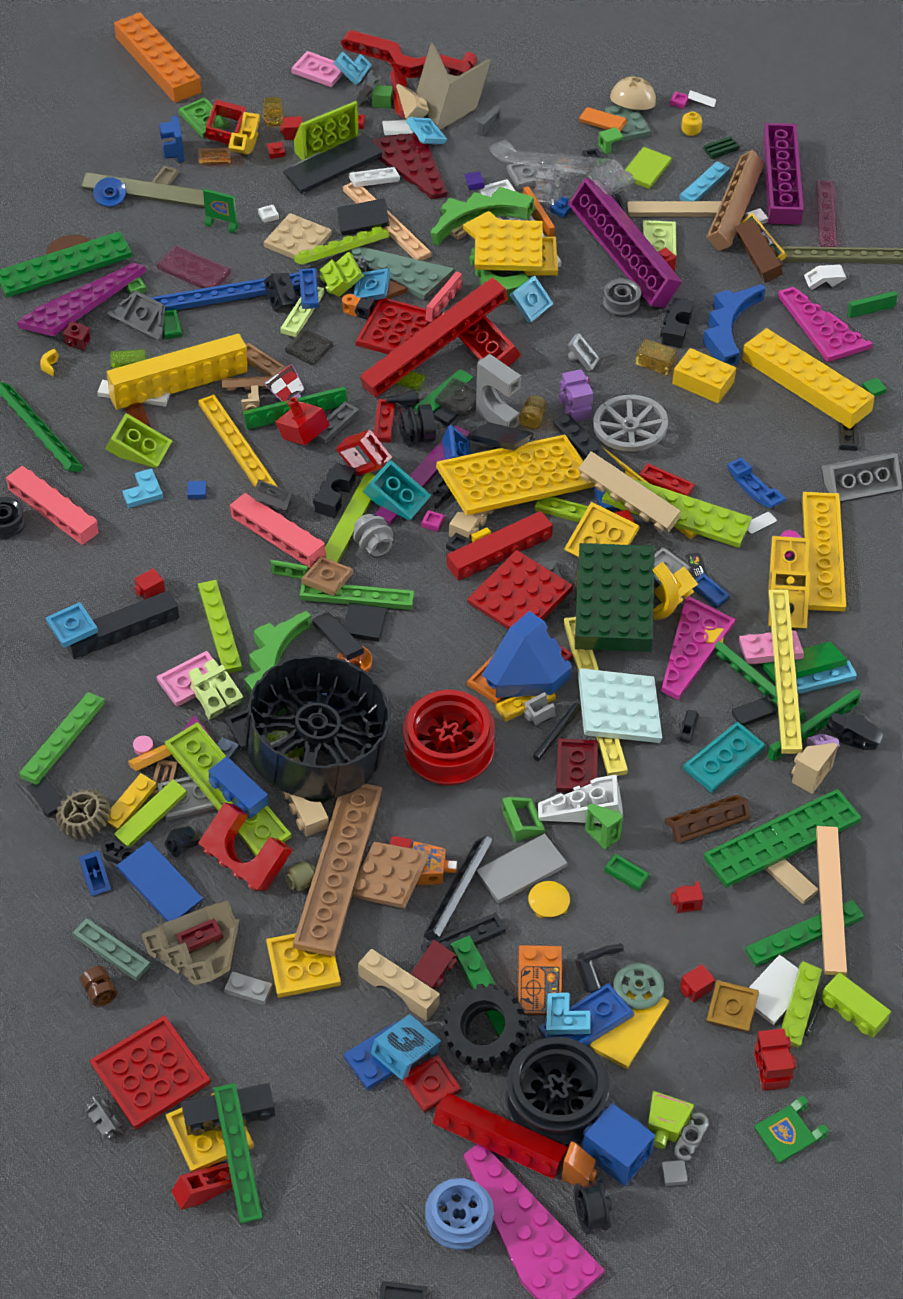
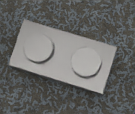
[224,971,272,1006]

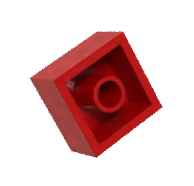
[275,397,330,446]

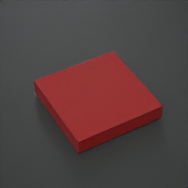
[402,1055,461,1113]

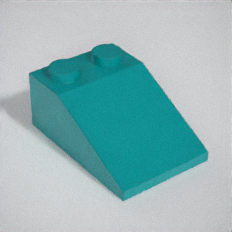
[362,460,431,521]

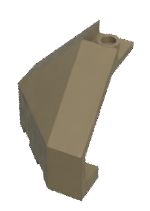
[141,900,240,985]

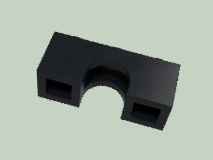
[660,298,694,348]
[313,463,356,518]

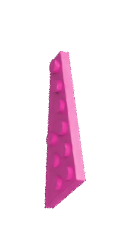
[778,287,873,362]
[661,596,736,700]

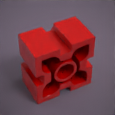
[753,1028,796,1091]

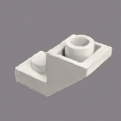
[804,265,846,290]

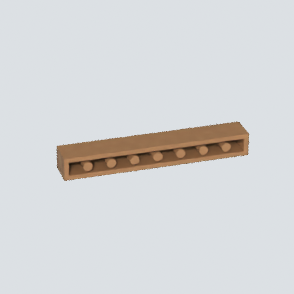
[706,150,764,251]

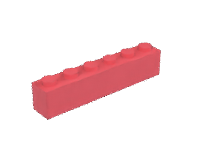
[6,466,99,545]
[230,493,326,568]

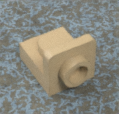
[241,385,260,411]

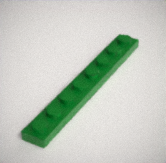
[0,382,84,472]

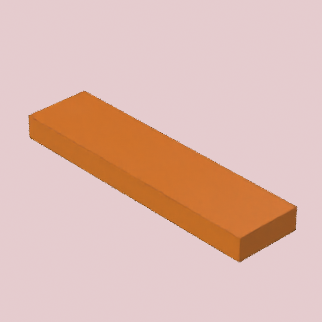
[523,186,555,237]

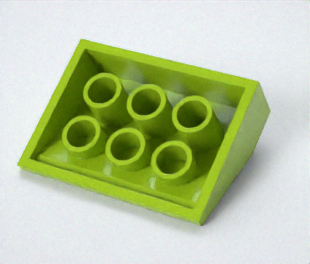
[294,101,358,161]

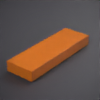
[579,107,627,132]

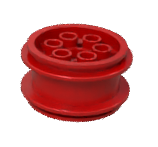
[403,690,495,785]

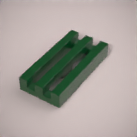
[703,136,739,159]

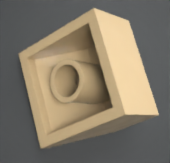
[791,743,838,794]

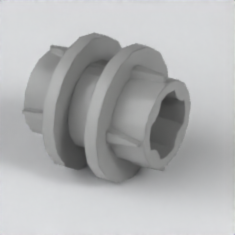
[353,514,394,557]

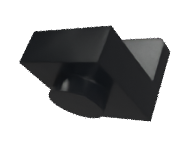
[164,826,201,857]

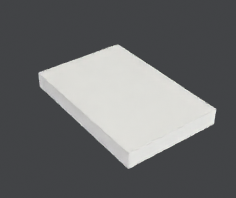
[749,955,798,1025]

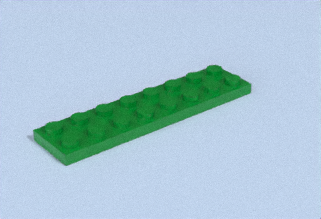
[0,231,133,298]
[703,789,861,888]

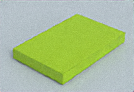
[621,147,672,189]

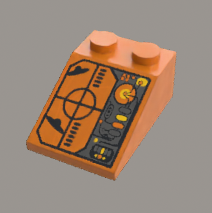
[518,945,562,1015]

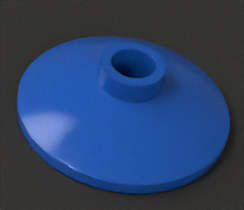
[93,177,126,207]

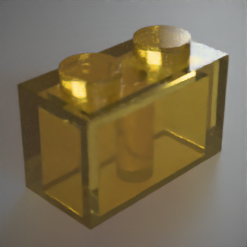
[635,339,677,375]

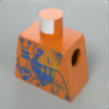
[413,841,457,886]

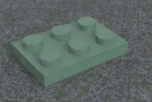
[604,105,651,142]

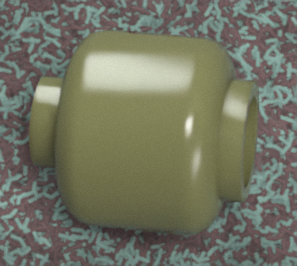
[285,861,316,892]

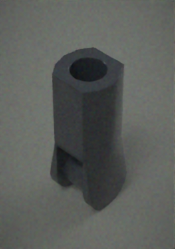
[678,710,699,744]

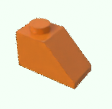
[562,1142,598,1186]

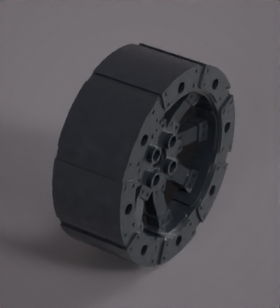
[245,655,390,799]

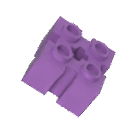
[558,369,593,421]

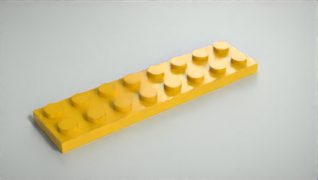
[802,492,846,612]

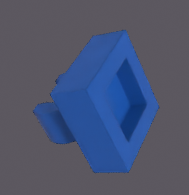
[550,196,572,218]

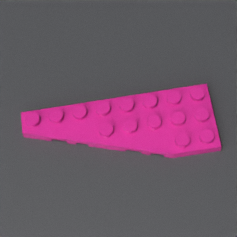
[464,1144,605,1299]

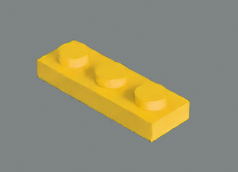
[105,773,158,831]

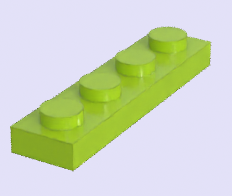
[781,961,822,1048]

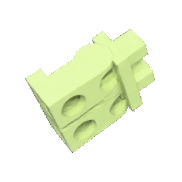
[188,659,243,720]

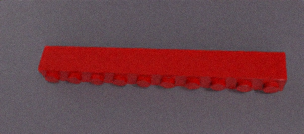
[360,277,508,398]

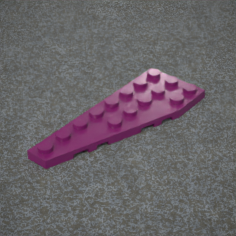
[17,263,147,336]

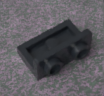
[264,273,298,311]

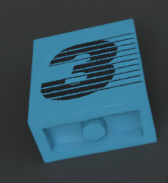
[371,1014,441,1080]

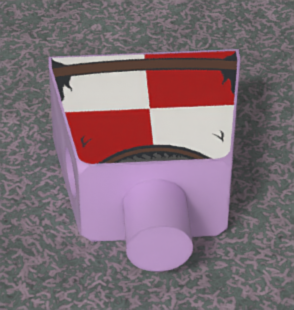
[265,364,305,402]

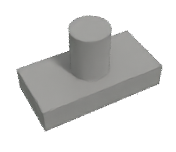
[568,333,600,371]

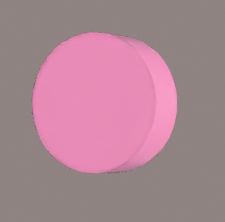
[133,736,154,755]

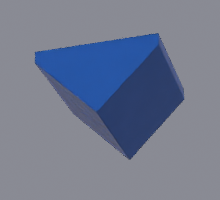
[442,425,471,460]

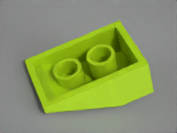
[105,413,172,468]

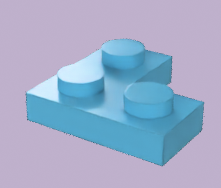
[333,52,372,85]
[122,468,163,508]
[546,993,591,1035]

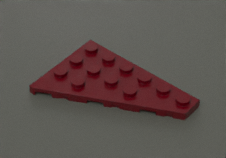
[371,132,447,199]

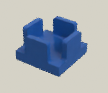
[159,116,184,162]

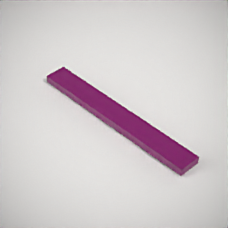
[375,425,470,526]

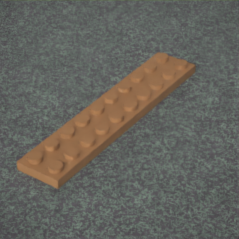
[293,784,382,956]

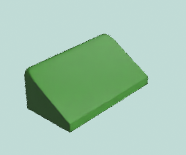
[271,560,310,579]

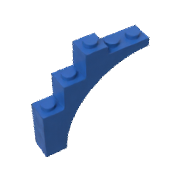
[703,284,765,366]

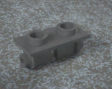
[86,1095,125,1141]

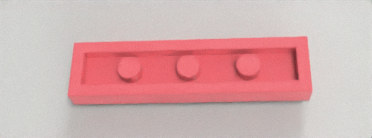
[426,271,463,322]

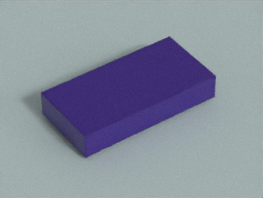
[464,171,485,191]

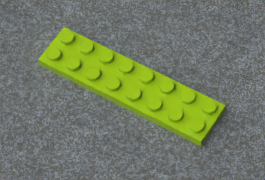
[602,478,752,548]
[165,722,291,856]

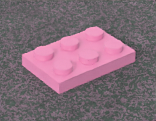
[291,51,343,87]
[739,631,804,664]
[157,651,213,707]

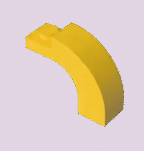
[229,112,260,155]

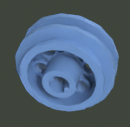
[425,1178,494,1250]

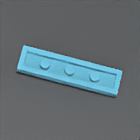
[680,162,730,201]
[796,661,857,694]

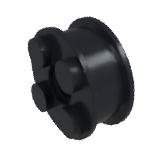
[0,497,25,538]
[574,1180,612,1235]

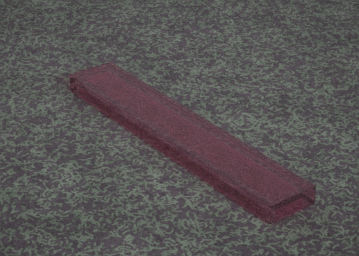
[817,180,837,247]

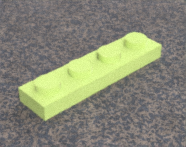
[281,287,324,338]

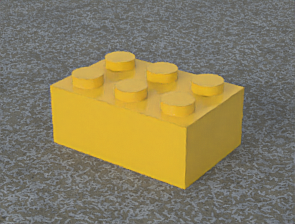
[672,348,736,404]

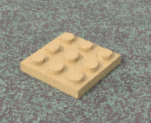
[264,213,332,259]

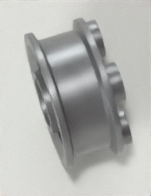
[603,279,641,317]

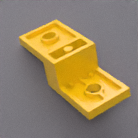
[768,536,810,629]

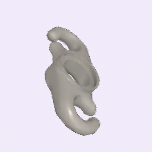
[674,1113,709,1161]

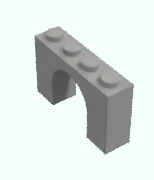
[476,354,521,428]

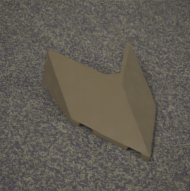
[417,43,491,130]

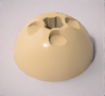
[610,76,656,110]

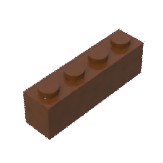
[735,219,784,283]

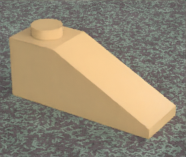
[396,84,429,119]

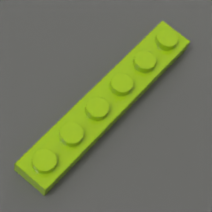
[293,227,389,265]
[198,580,242,674]

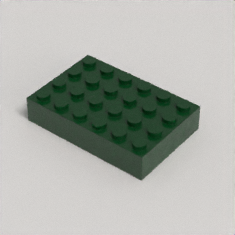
[575,543,655,652]

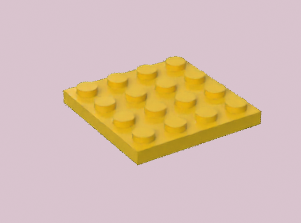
[474,219,543,271]

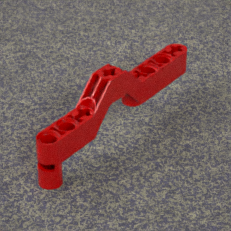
[341,30,477,79]

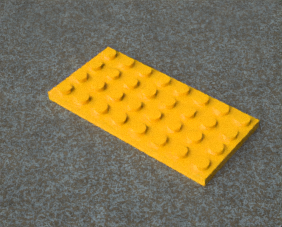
[436,435,595,516]

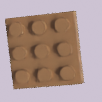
[352,842,429,909]

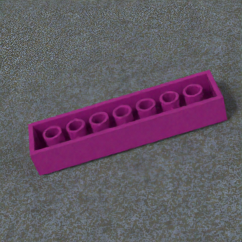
[762,123,804,224]

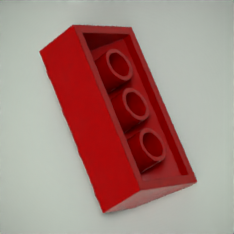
[458,316,522,367]

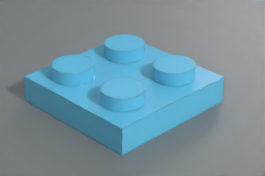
[406,117,447,144]
[510,276,553,323]

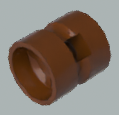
[80,966,118,1007]

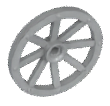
[593,395,668,451]

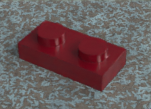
[176,918,223,953]

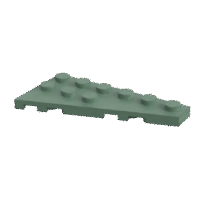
[345,246,454,300]

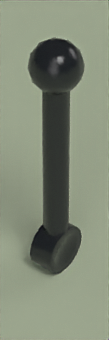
[804,999,824,1036]

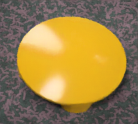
[528,881,570,918]

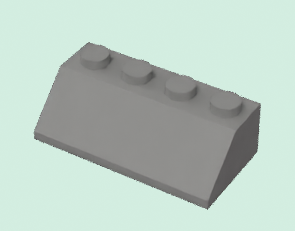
[822,453,902,501]

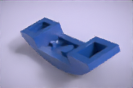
[727,457,786,508]

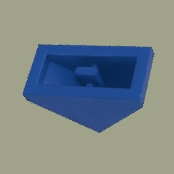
[79,850,111,896]

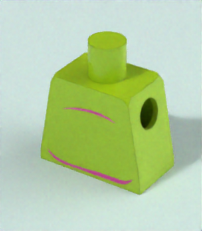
[647,1091,694,1149]

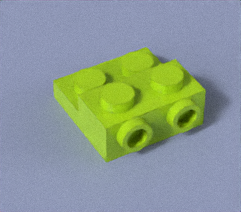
[320,252,363,298]

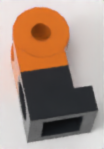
[342,294,375,320]

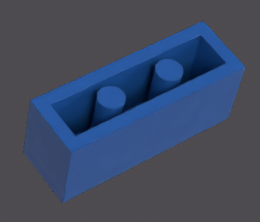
[208,756,268,819]

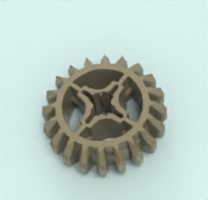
[55,788,111,841]

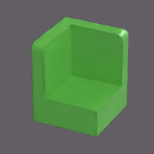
[372,85,393,109]
[598,127,623,154]

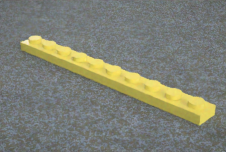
[768,590,802,754]
[564,617,628,776]

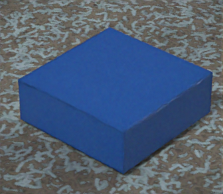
[187,481,206,499]

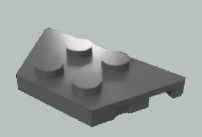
[107,291,165,342]

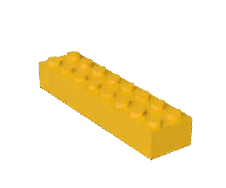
[742,328,875,429]
[107,333,248,410]

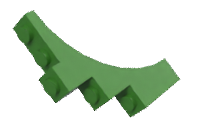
[431,186,535,246]
[244,611,311,716]

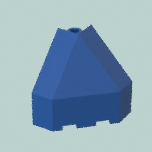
[482,611,572,698]

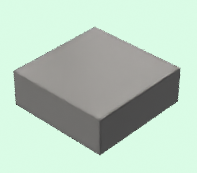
[661,1160,688,1186]

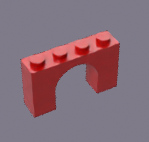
[198,802,293,892]

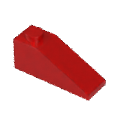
[171,1163,233,1210]

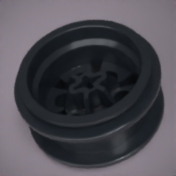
[506,1037,610,1146]

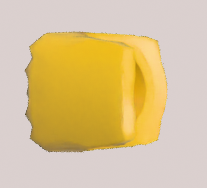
[40,349,59,377]

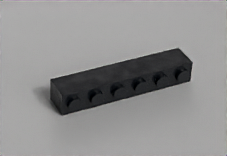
[67,590,179,659]

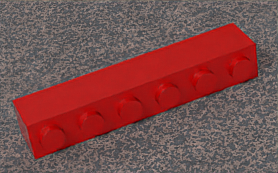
[447,511,553,581]
[432,1092,568,1179]

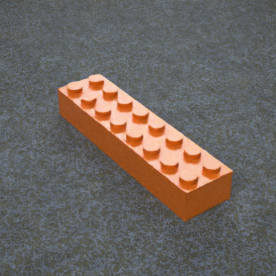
[114,12,202,103]

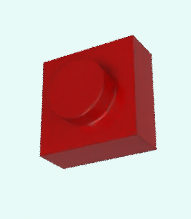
[267,142,286,159]

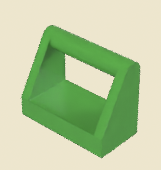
[502,797,546,842]
[585,804,623,850]

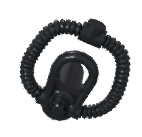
[575,943,624,993]

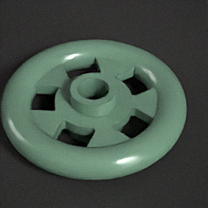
[613,963,665,1010]

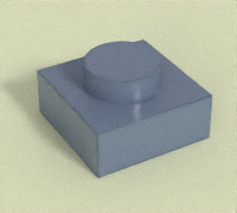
[217,737,239,760]

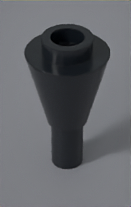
[386,390,419,407]

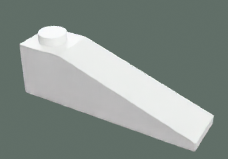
[538,775,623,824]

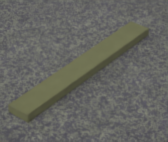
[82,172,204,208]
[781,246,903,264]

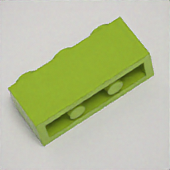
[821,972,891,1038]

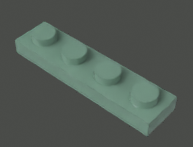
[73,918,151,981]

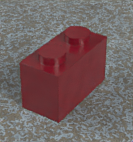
[411,940,457,990]

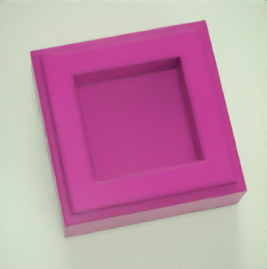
[670,92,690,109]
[421,510,445,532]

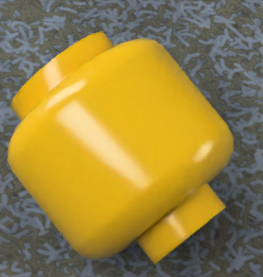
[681,112,702,136]

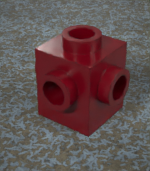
[62,322,91,351]

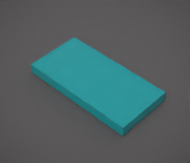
[683,721,766,793]

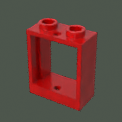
[205,99,246,145]
[335,429,392,477]

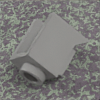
[524,692,556,726]

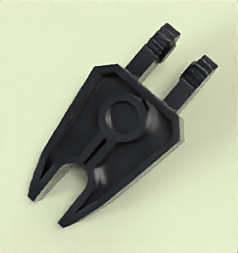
[826,713,883,750]

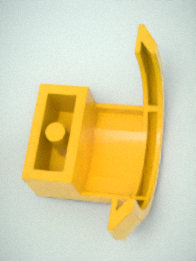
[652,562,698,620]

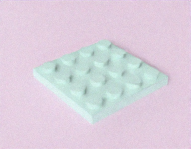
[578,668,662,743]

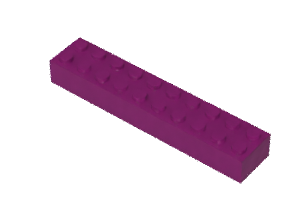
[568,178,682,308]

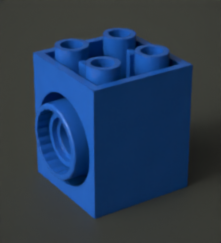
[582,1103,655,1186]

